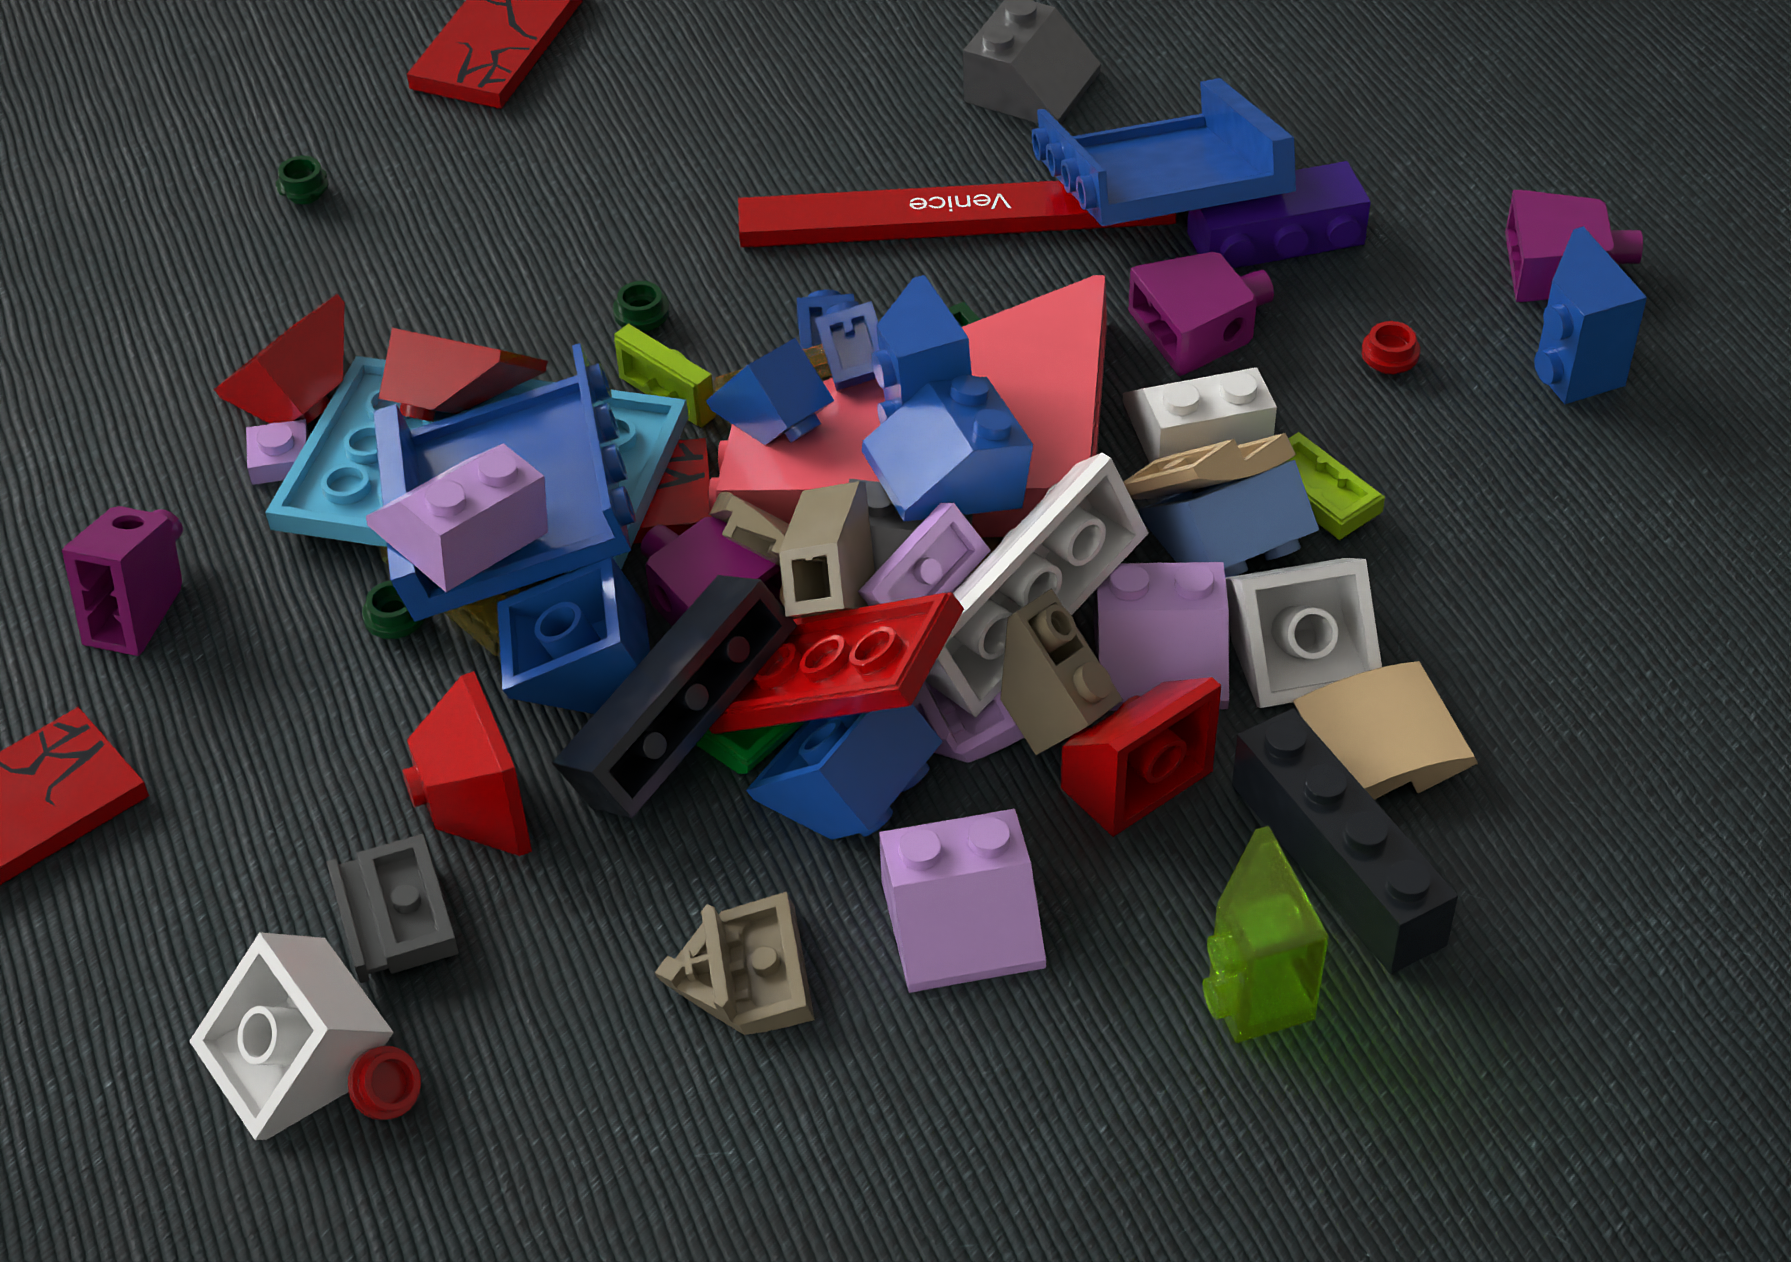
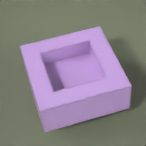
[246,419,309,485]

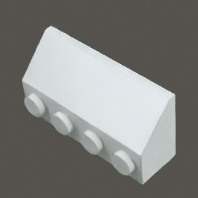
[925,453,1148,718]

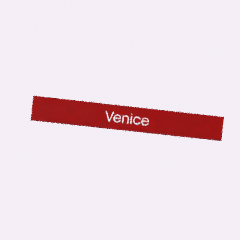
[738,180,1176,248]

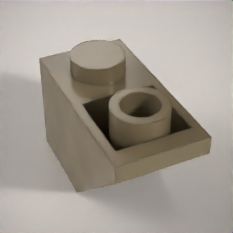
[779,481,875,617]
[1000,588,1123,755]

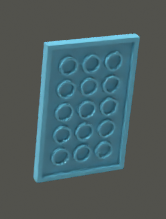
[265,356,689,573]

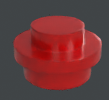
[1361,321,1420,374]
[348,1046,421,1120]

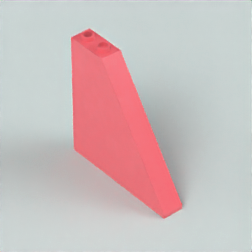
[709,275,1107,537]

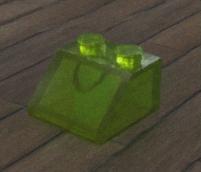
[1203,826,1329,1043]

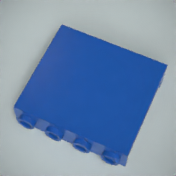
[1032,78,1296,226]
[373,343,636,622]

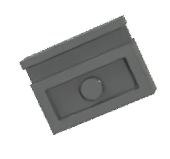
[326,834,459,983]

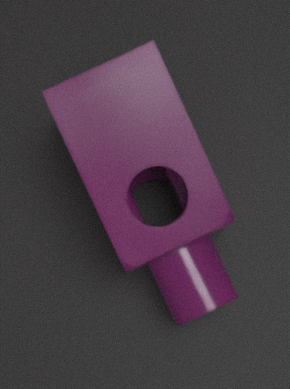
[1505,190,1643,302]
[1128,252,1274,376]
[62,506,183,656]
[641,517,783,626]

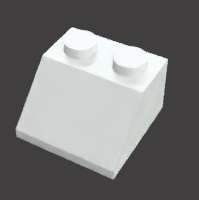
[1122,367,1277,463]
[1225,558,1382,708]
[190,932,394,1140]

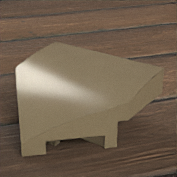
[709,492,789,566]
[654,892,815,1035]

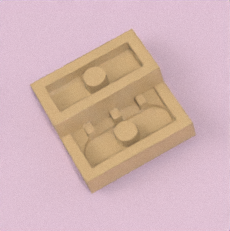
[1123,433,1296,499]
[1293,661,1478,800]

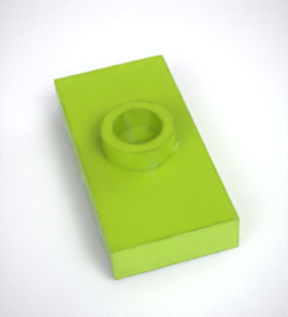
[614,324,716,428]
[1287,432,1385,540]

